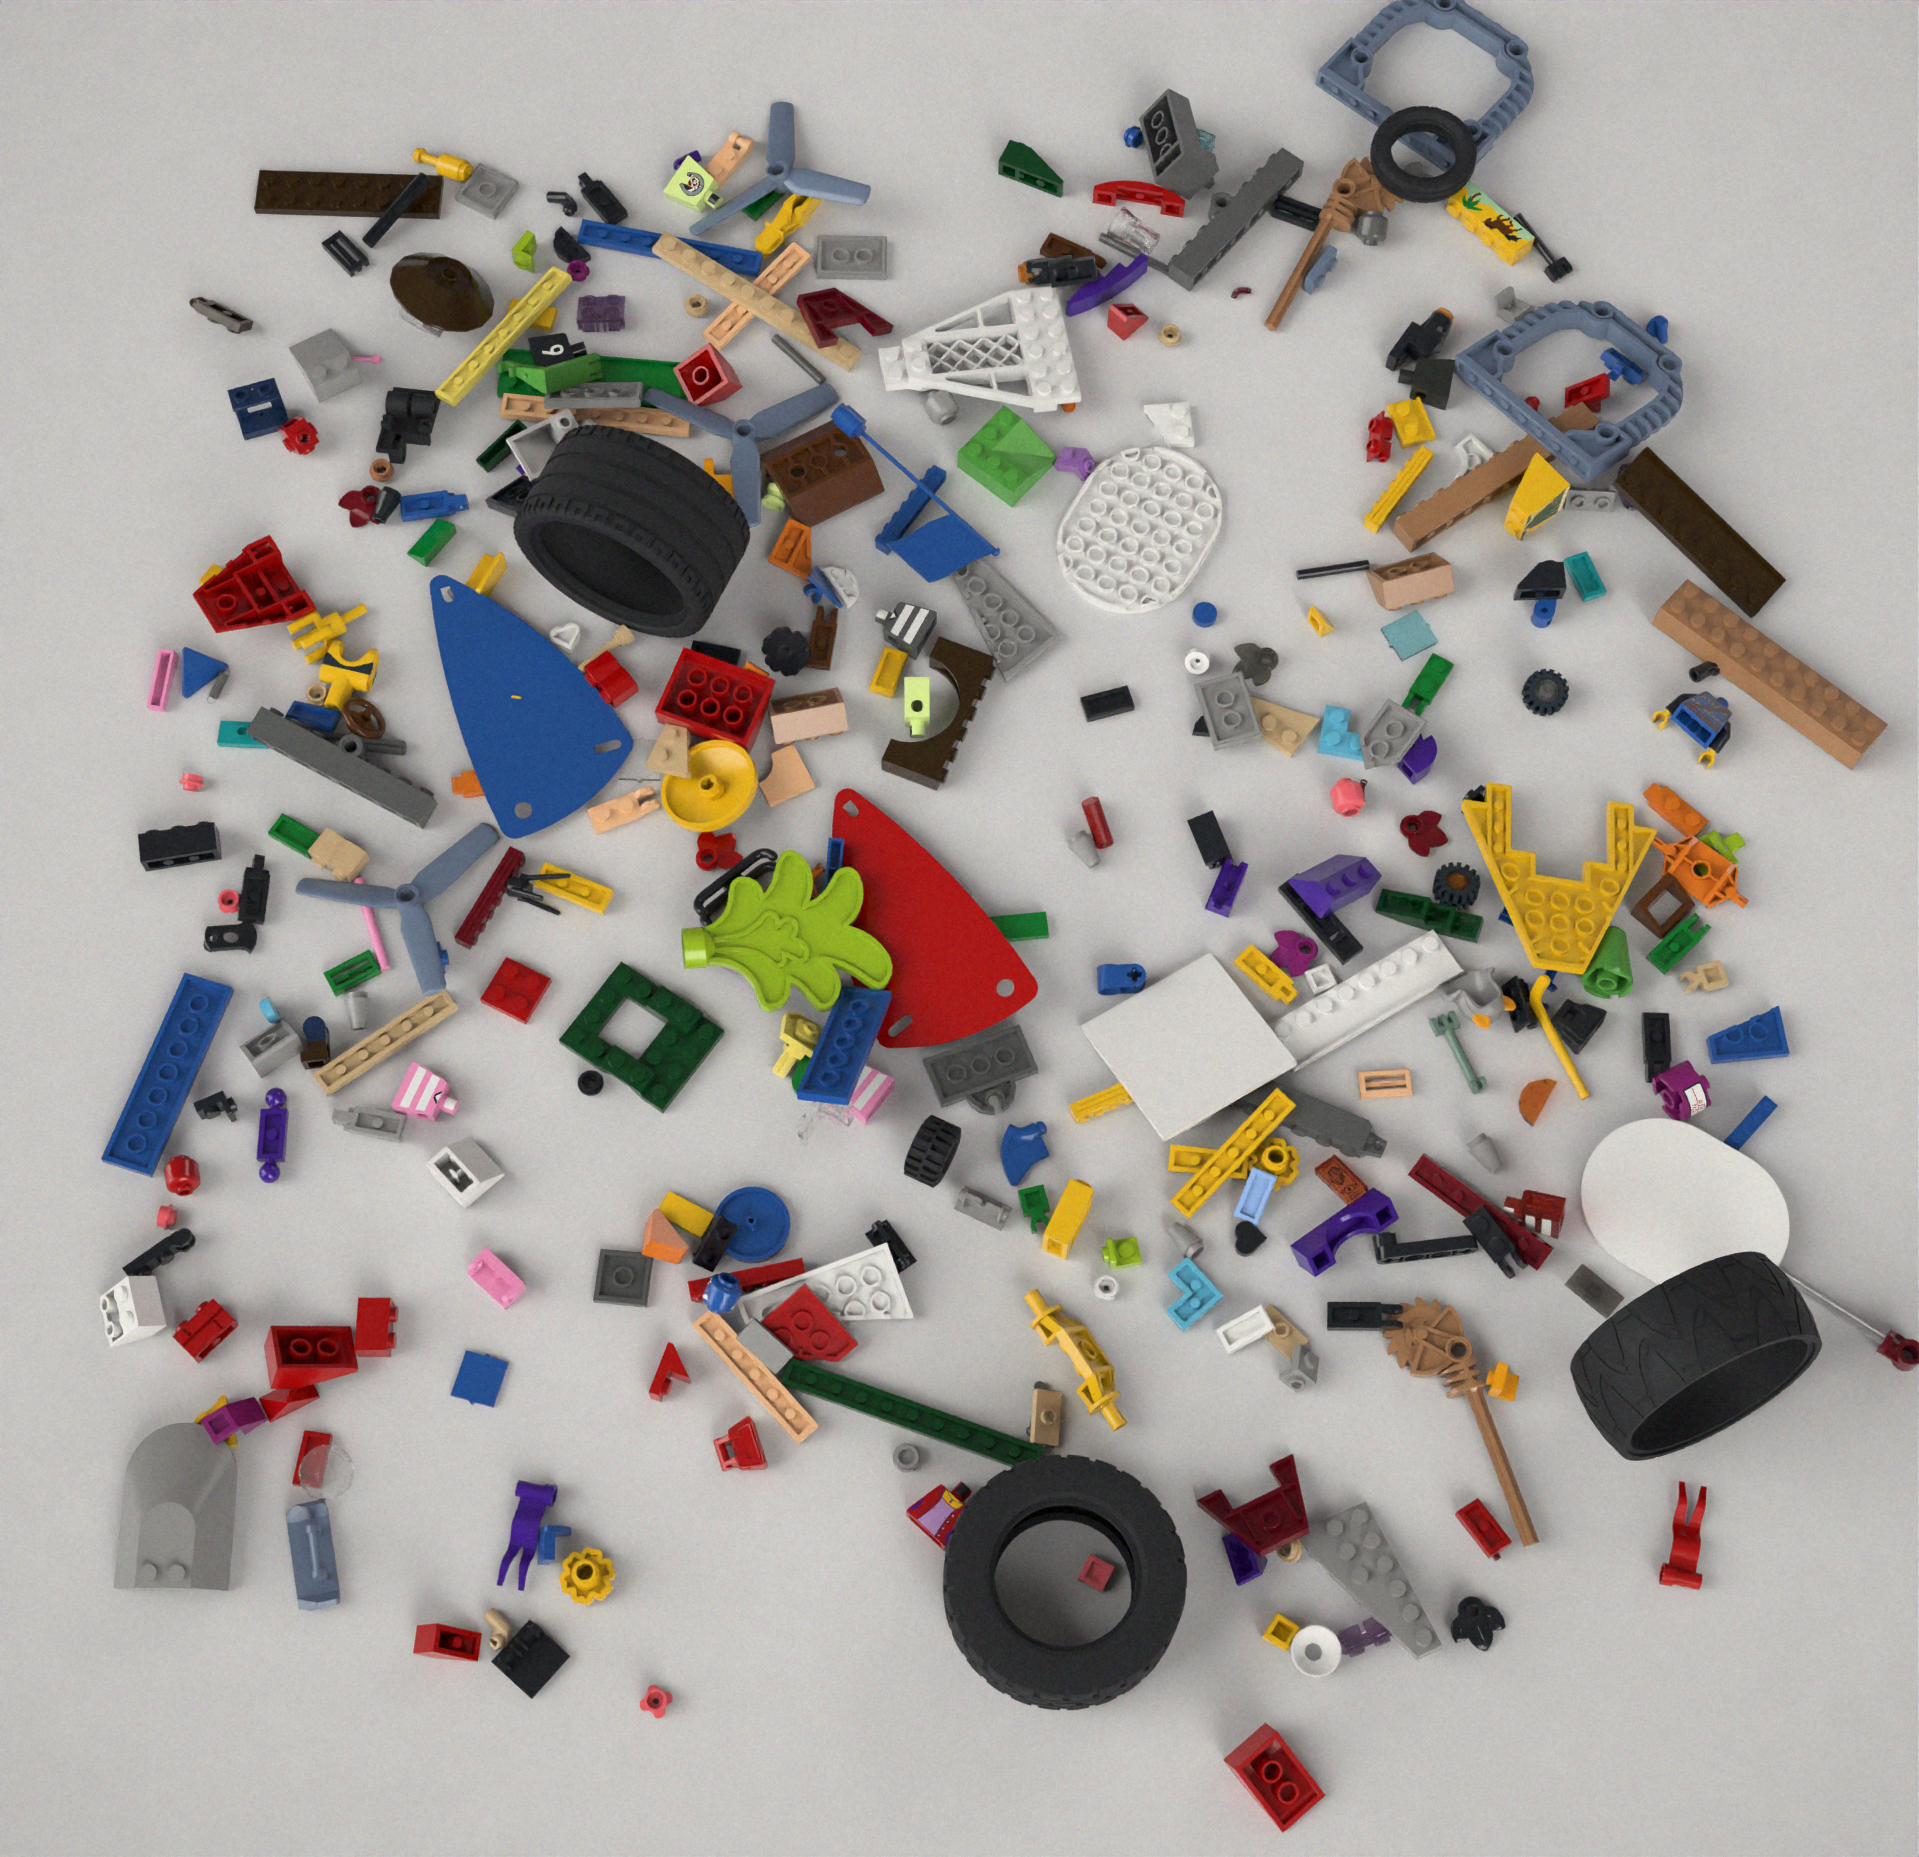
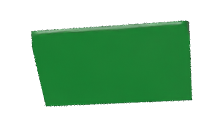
[407,519,457,567]

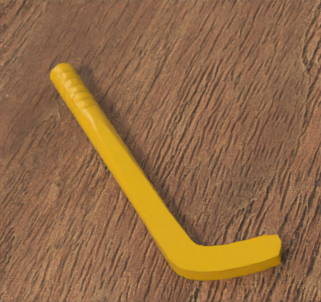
[1529,974,1590,1100]

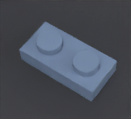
[1303,245,1338,295]

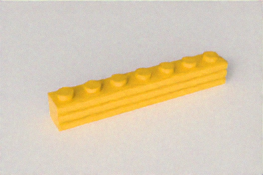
[1364,445,1434,534]
[1069,1083,1133,1124]

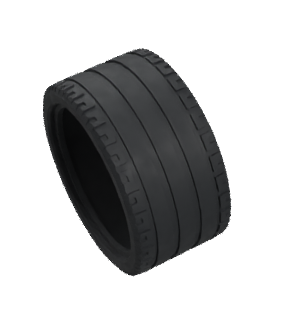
[513,425,750,638]

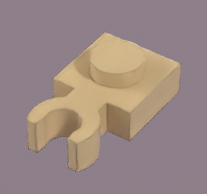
[1679,960,1729,993]

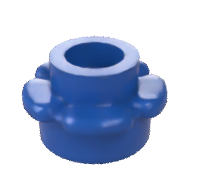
[1124,126,1144,148]

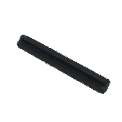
[362,172,430,248]

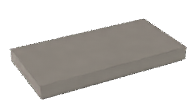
[544,382,644,409]

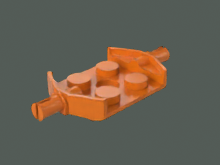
[1651,835,1749,910]

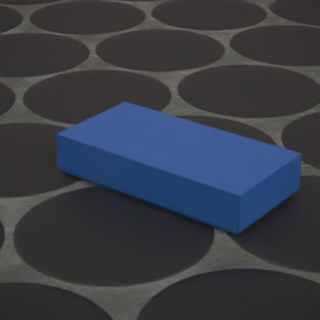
[285,701,342,733]

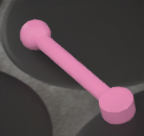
[350,354,381,364]

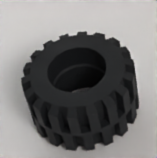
[904,1115,961,1188]

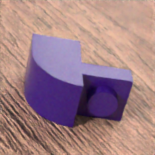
[1397,734,1437,785]

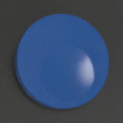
[714,1187,791,1263]

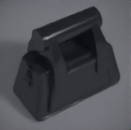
[1551,999,1607,1055]

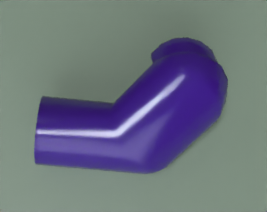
[673,150,702,170]

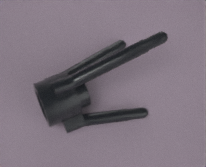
[507,873,571,915]

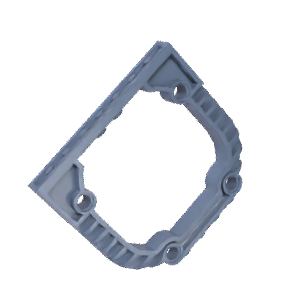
[1315,0,1534,172]
[1454,300,1683,483]

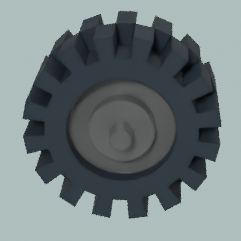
[1522,669,1569,716]

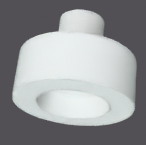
[1185,648,1210,674]

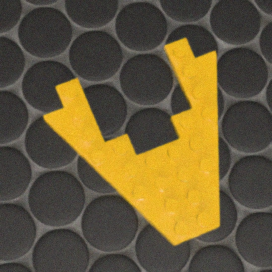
[1461,782,1657,975]

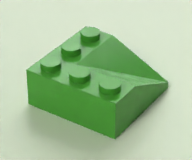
[957,405,1058,507]

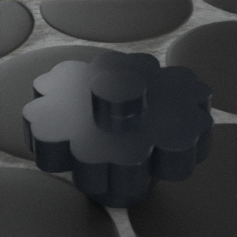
[761,626,811,677]

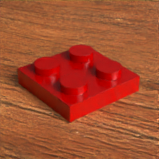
[480,957,552,1025]

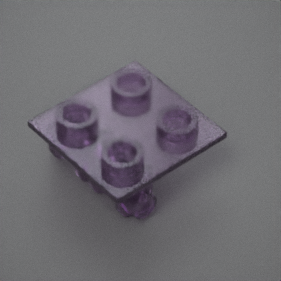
[576,294,625,333]

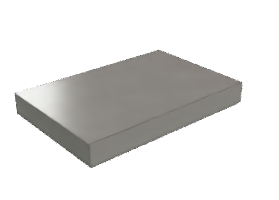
[816,235,887,280]
[1194,671,1262,751]

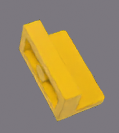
[465,552,507,598]

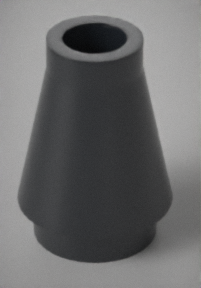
[372,486,401,524]

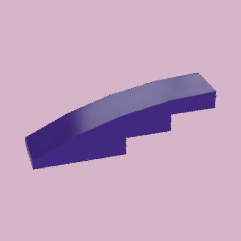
[1066,253,1148,317]

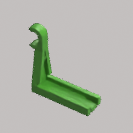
[497,353,602,394]

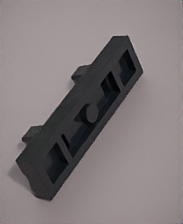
[1278,873,1364,966]

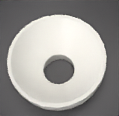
[1290,1625,1341,1677]

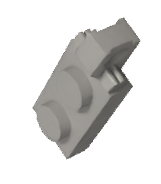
[332,1106,408,1143]

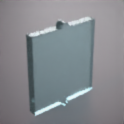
[1380,610,1438,661]

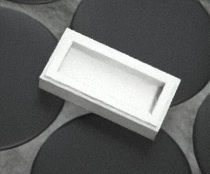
[1215,1304,1276,1355]

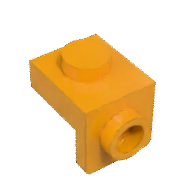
[1485,1362,1519,1402]

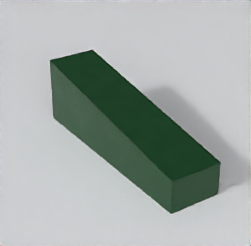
[476,419,527,473]

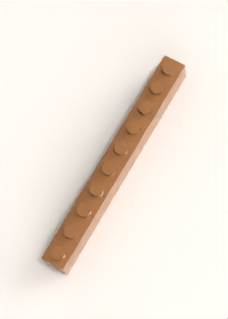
[1392,402,1600,553]

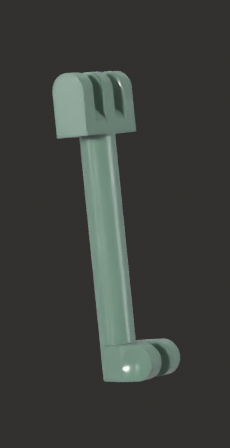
[1429,1010,1487,1094]

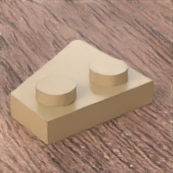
[645,724,691,779]

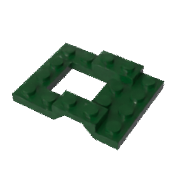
[559,961,725,1113]

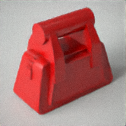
[713,1416,768,1472]

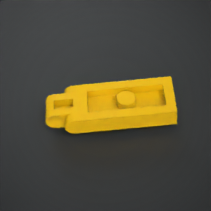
[1233,944,1298,1005]

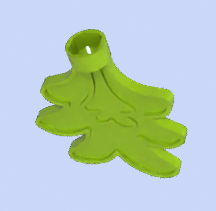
[681,850,893,1013]

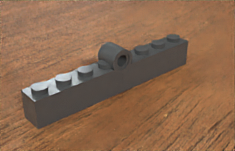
[1168,147,1304,292]
[246,706,438,829]

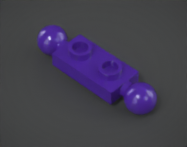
[256,1088,289,1183]

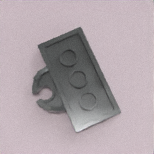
[923,1024,1038,1115]

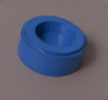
[1192,602,1217,628]

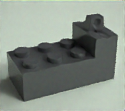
[1139,88,1219,200]

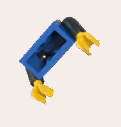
[1652,691,1732,769]

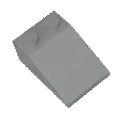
[289,328,362,403]

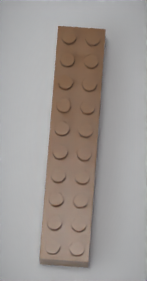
[1652,579,1888,770]

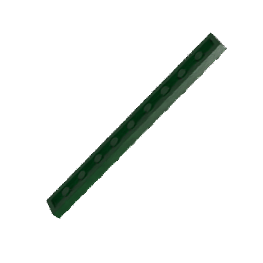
[781,1358,1045,1467]

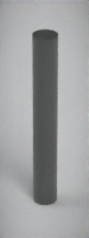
[771,334,826,385]

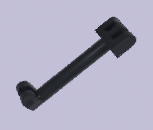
[1513,213,1573,282]

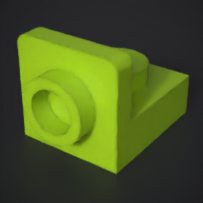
[511,230,537,273]
[1101,1237,1142,1270]

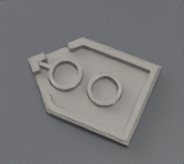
[1359,699,1429,770]

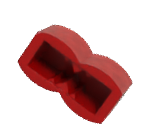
[584,650,639,708]

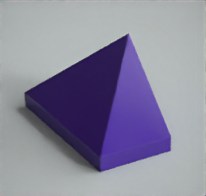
[1222,1533,1268,1586]

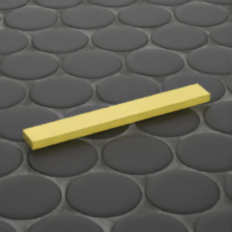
[434,266,573,407]

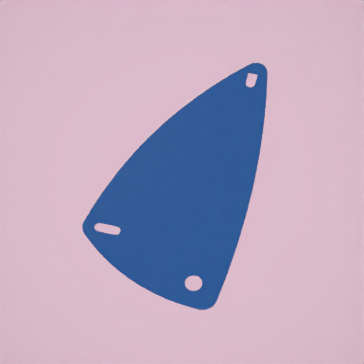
[430,575,633,839]

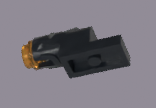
[1018,254,1099,288]
[1385,308,1454,371]

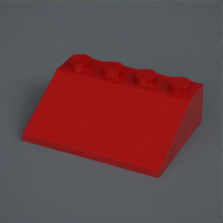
[655,647,775,755]

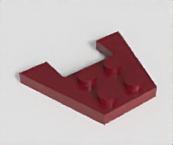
[796,288,894,349]
[1197,1454,1310,1557]

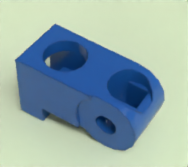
[1530,599,1557,628]

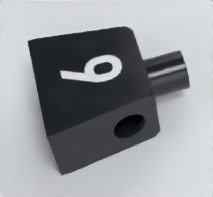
[528,333,588,367]

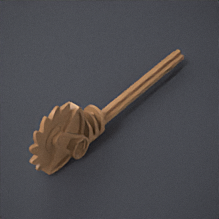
[1264,157,1404,331]
[1382,1297,1539,1548]

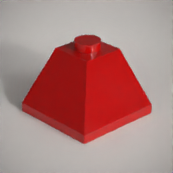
[673,343,743,407]

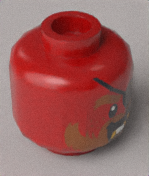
[164,1155,201,1196]

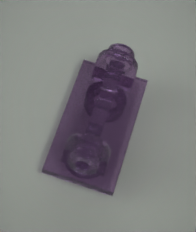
[1336,1617,1392,1657]

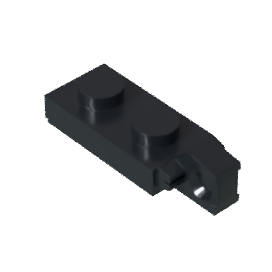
[578,172,628,225]
[237,854,270,925]

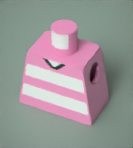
[391,1062,460,1122]
[844,1065,895,1125]

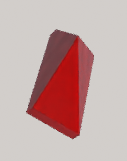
[259,1384,320,1423]

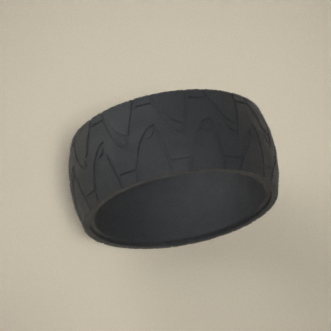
[1570,1251,1822,1461]

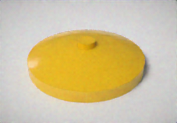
[661,740,758,832]

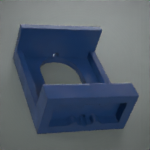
[227,378,289,440]

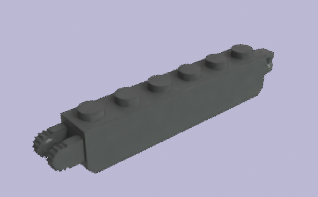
[1228,1080,1387,1158]

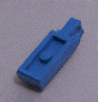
[400,490,469,522]

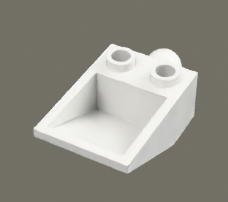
[506,409,597,482]

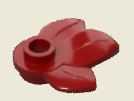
[695,831,743,871]

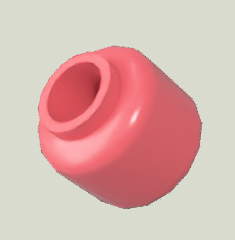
[1330,778,1365,817]

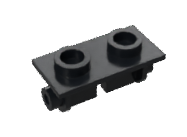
[1501,976,1539,1033]
[692,1215,739,1273]
[865,1219,917,1274]

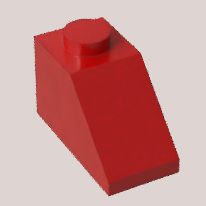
[413,1623,482,1662]

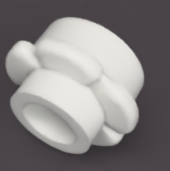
[1094,1275,1120,1301]

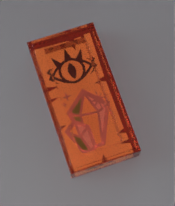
[1314,1154,1368,1206]

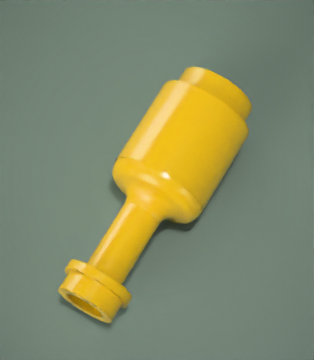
[413,148,473,182]

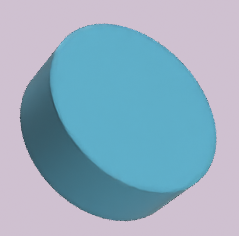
[259,997,281,1024]

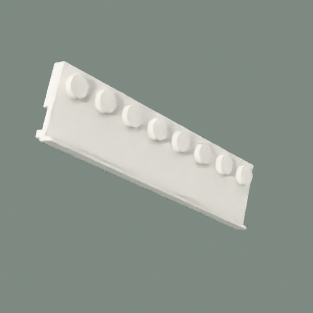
[1269,930,1464,1073]

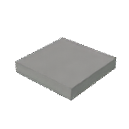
[455,163,520,220]

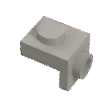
[1493,286,1533,324]
[1279,1344,1319,1392]

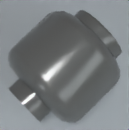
[1357,211,1388,246]

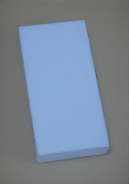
[1233,1166,1278,1225]

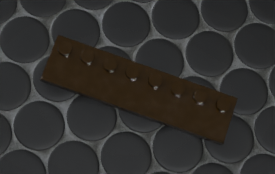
[1611,447,1786,618]

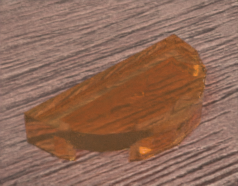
[1518,1079,1557,1127]

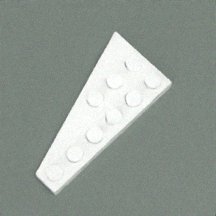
[737,1243,914,1324]

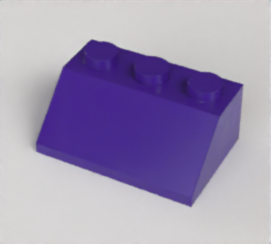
[1288,854,1382,919]

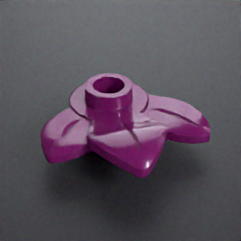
[1269,930,1318,977]

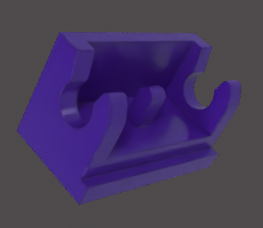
[1205,858,1248,918]

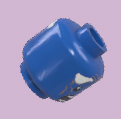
[702,1272,742,1314]

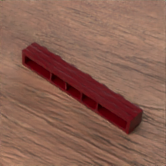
[454,846,526,950]

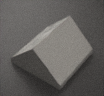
[240,1018,305,1078]

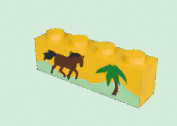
[1446,180,1535,266]

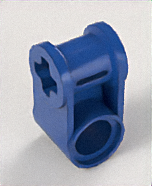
[1097,964,1146,996]

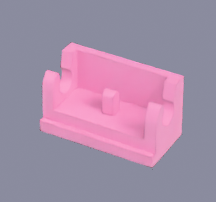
[468,1247,526,1310]

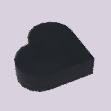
[1234,1221,1267,1257]

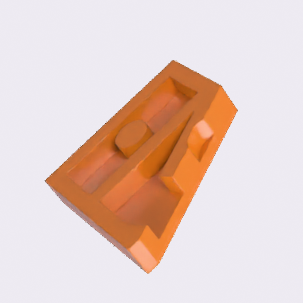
[768,518,811,582]

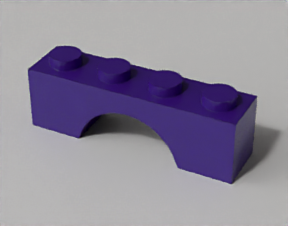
[1290,1187,1399,1277]

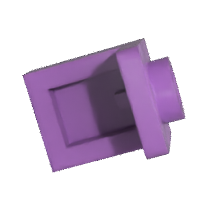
[1054,446,1096,481]

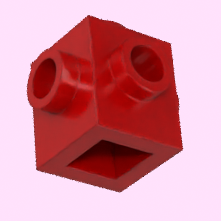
[278,415,320,455]

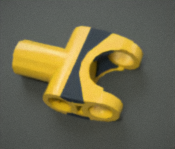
[319,640,379,714]

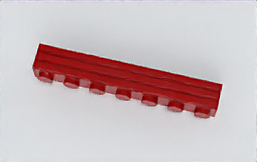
[688,1258,805,1303]

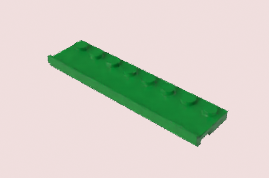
[497,348,688,409]

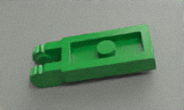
[1402,653,1454,716]
[1646,913,1712,975]

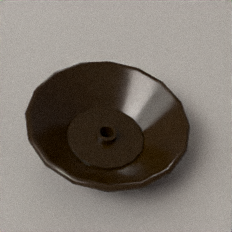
[389,252,495,332]

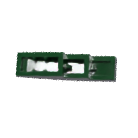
[1375,889,1484,943]

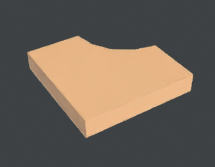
[759,744,815,807]

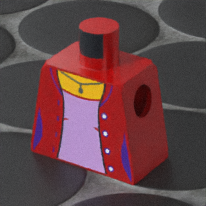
[906,1481,972,1552]

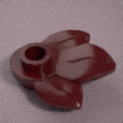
[338,485,380,528]
[1400,810,1448,857]

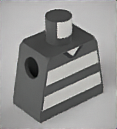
[875,602,937,660]

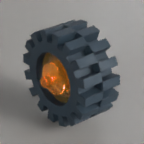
[1432,862,1481,910]

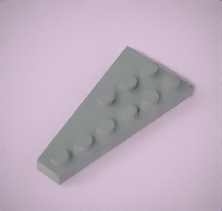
[952,558,1060,683]
[1299,1501,1443,1660]

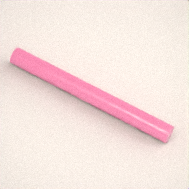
[354,877,390,971]

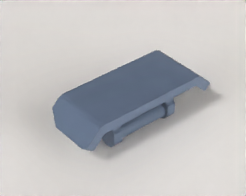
[286,1499,340,1611]

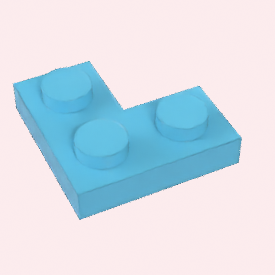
[1317,705,1363,761]
[1165,1257,1224,1332]

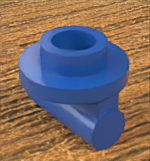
[1646,315,1668,344]

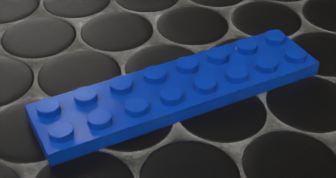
[101,973,234,1178]

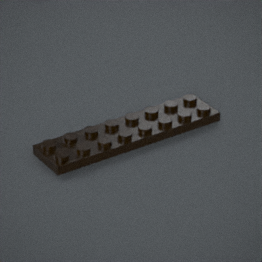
[254,170,444,219]

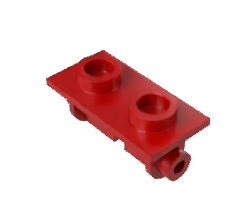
[1366,411,1394,463]

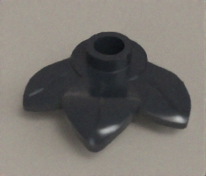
[1451,1596,1505,1652]

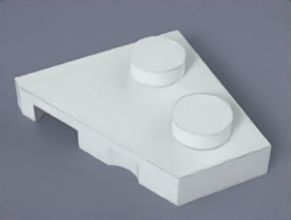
[1143,402,1195,449]

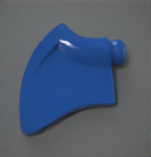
[1001,1121,1050,1186]

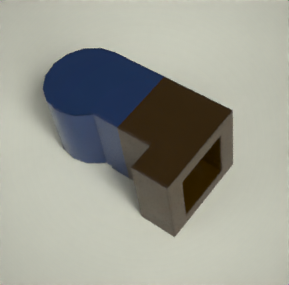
[300,1016,331,1070]

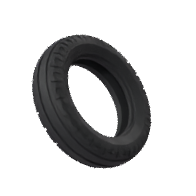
[1370,106,1477,203]

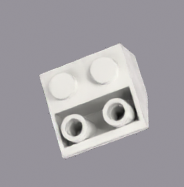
[426,1137,505,1209]
[99,1276,167,1347]

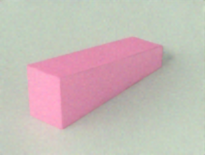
[147,649,179,712]

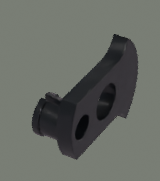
[203,922,257,954]

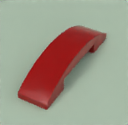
[1093,180,1185,218]

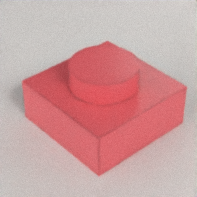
[1077,1554,1115,1593]

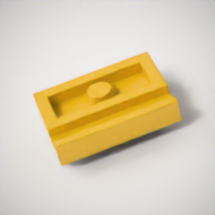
[1386,397,1436,449]

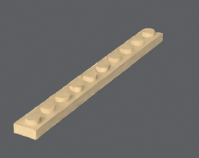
[652,231,862,372]

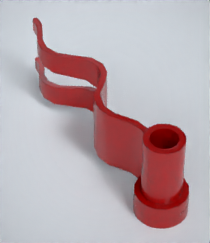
[1659,1481,1707,1590]

